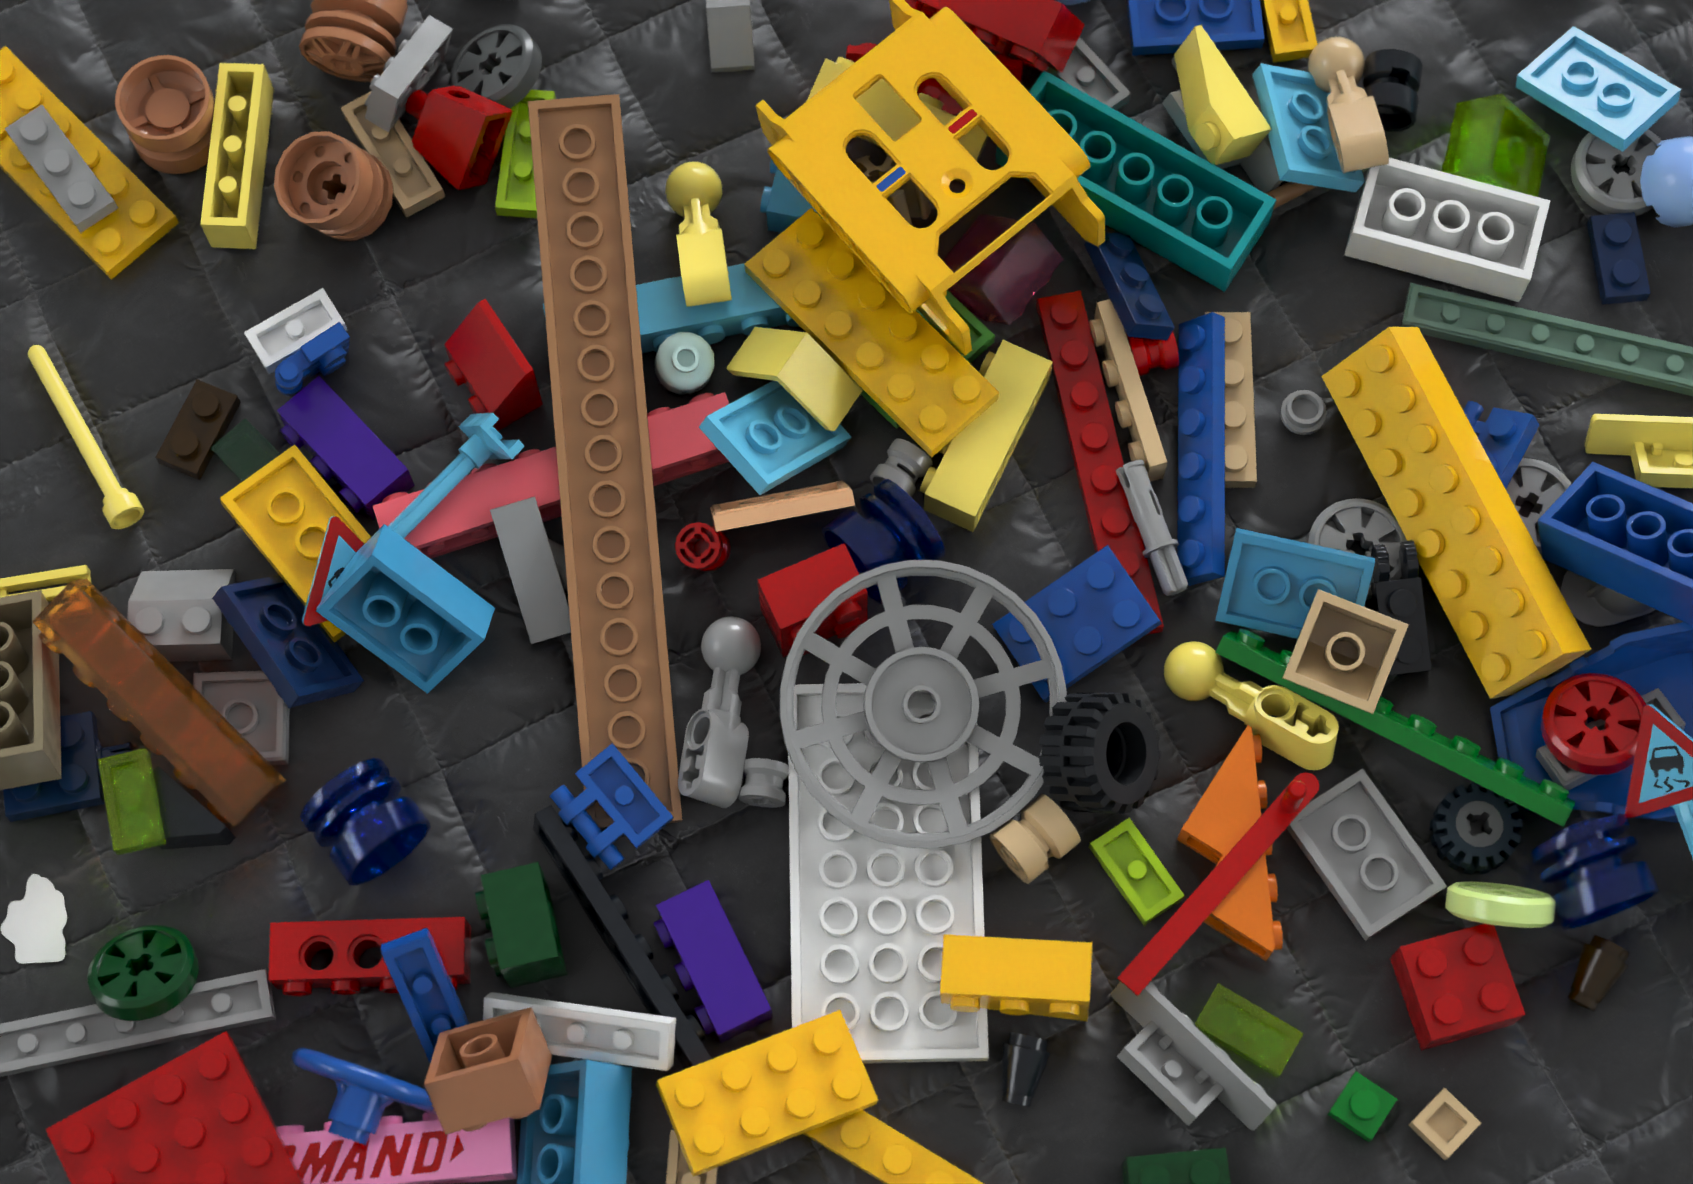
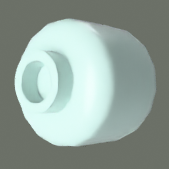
[655,332,715,395]

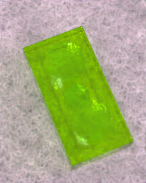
[98,748,166,855]
[1194,983,1304,1078]

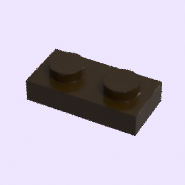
[155,379,241,480]

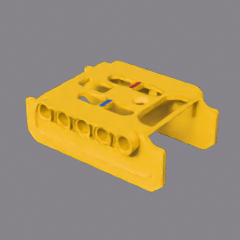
[755,0,1105,356]

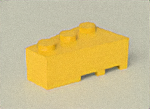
[940,934,1092,1022]

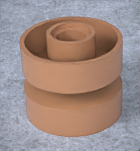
[115,55,215,174]

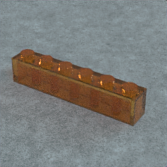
[32,579,286,827]

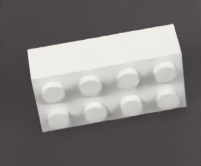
[1344,158,1550,302]

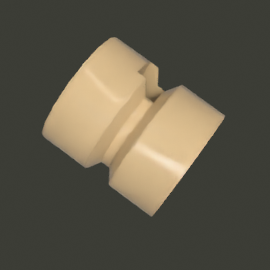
[989,794,1081,884]

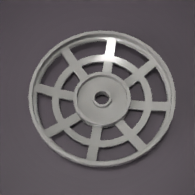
[779,560,1067,848]

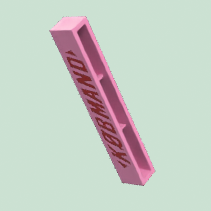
[276,1113,517,1184]

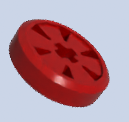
[1541,673,1646,775]

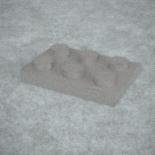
[1286,768,1447,941]

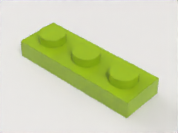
[495,90,556,218]

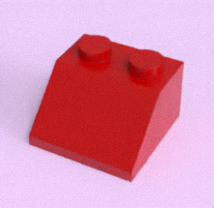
[444,298,543,431]

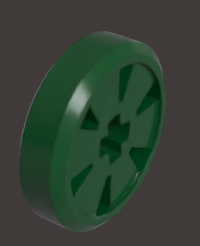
[87,925,199,1021]

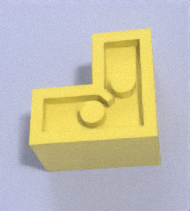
[726,327,863,431]

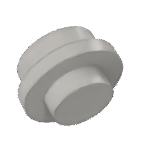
[1280,390,1327,435]

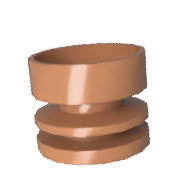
[299,0,408,82]
[274,131,394,241]

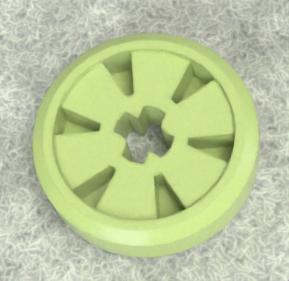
[1445,881,1556,928]

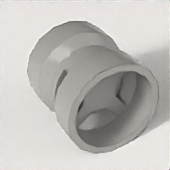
[870,438,933,503]

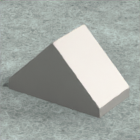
[706,0,755,73]

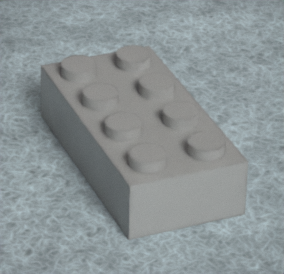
[365,15,453,132]

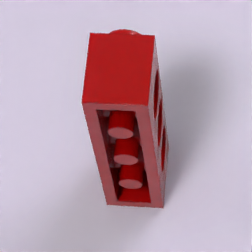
[268,917,471,996]

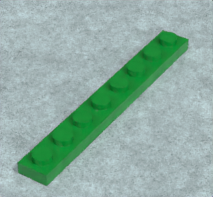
[1215,629,1575,827]

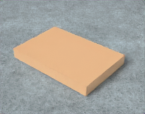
[710,480,855,532]

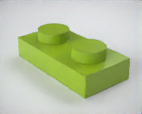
[1089,818,1185,925]

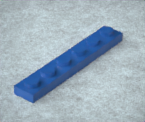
[1177,312,1225,586]

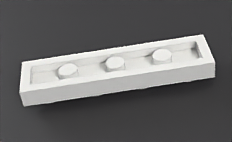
[483,992,676,1071]

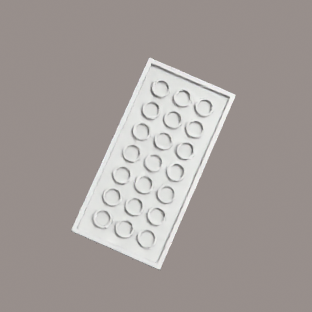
[788,683,989,1063]

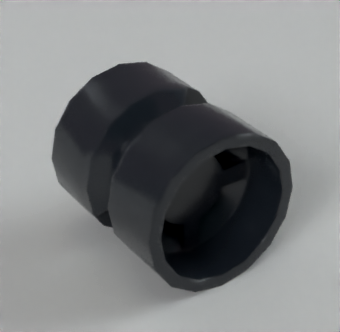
[1362,49,1423,132]

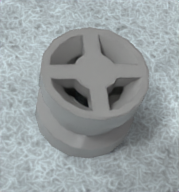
[738,758,789,808]

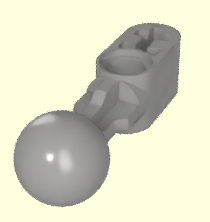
[678,616,761,808]

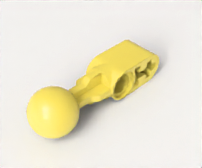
[665,162,732,307]
[1164,641,1339,770]

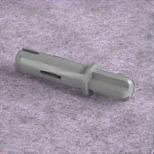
[1116,460,1188,596]

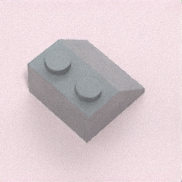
[126,569,236,662]

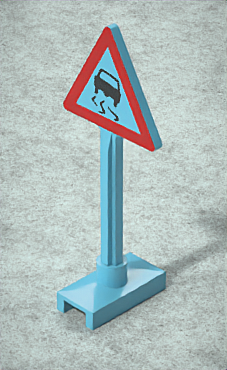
[302,412,525,626]
[1625,704,1693,859]

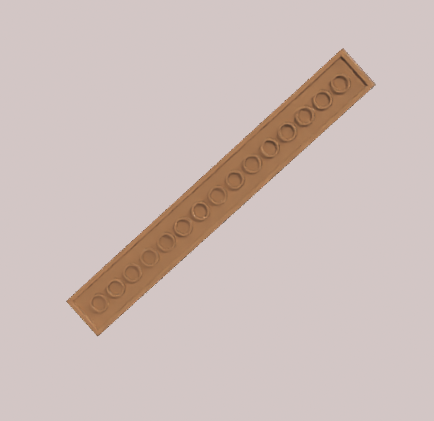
[528,94,683,829]

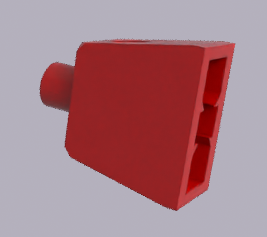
[405,86,513,190]

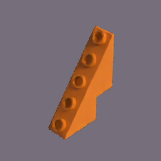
[1177,725,1283,961]

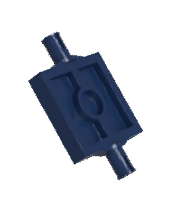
[2,711,134,822]

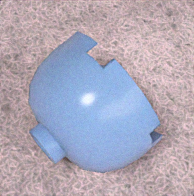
[1640,136,1693,227]

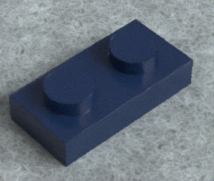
[1586,212,1651,305]

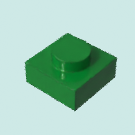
[1327,1071,1398,1142]

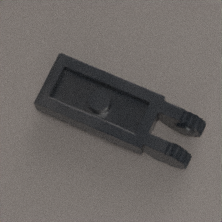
[1371,540,1432,675]

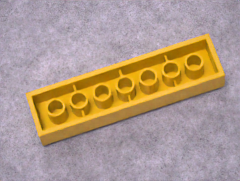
[1321,327,1591,699]

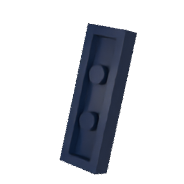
[1084,232,1175,340]

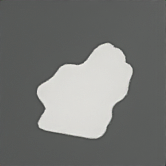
[0,874,68,964]

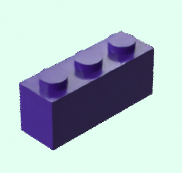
[277,376,414,520]
[653,880,773,1043]

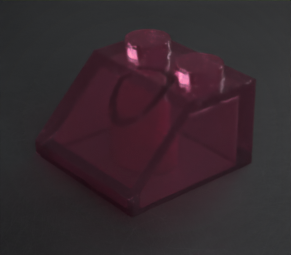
[943,214,1063,325]

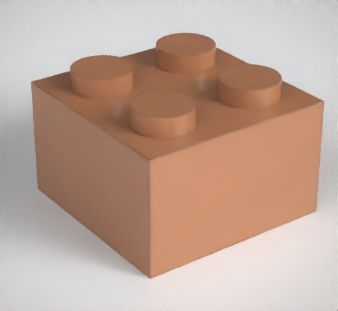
[424,1007,552,1134]

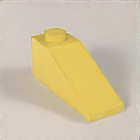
[1174,25,1272,165]

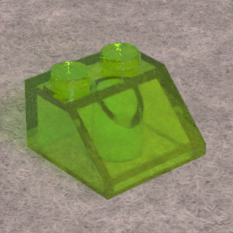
[1442,93,1550,197]

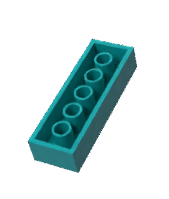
[995,70,1276,292]

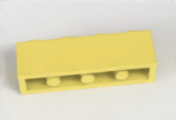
[806,57,988,184]
[200,63,274,249]
[920,340,1053,532]

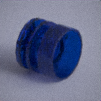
[822,479,945,604]
[300,758,431,886]
[1530,814,1660,930]

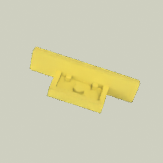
[1584,414,1693,488]

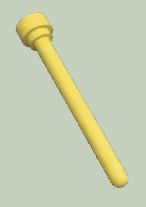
[28,345,144,529]

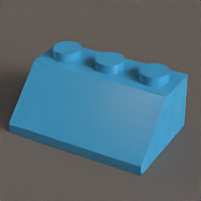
[316,524,495,694]
[517,1059,632,1184]

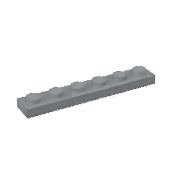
[0,969,276,1077]

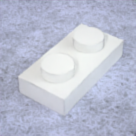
[244,288,348,374]

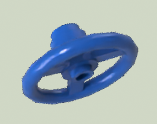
[292,1048,436,1145]

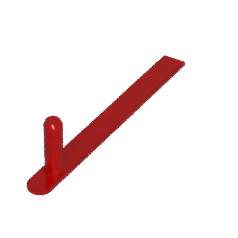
[1117,772,1319,997]

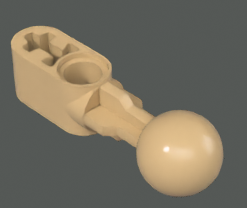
[1308,37,1389,173]

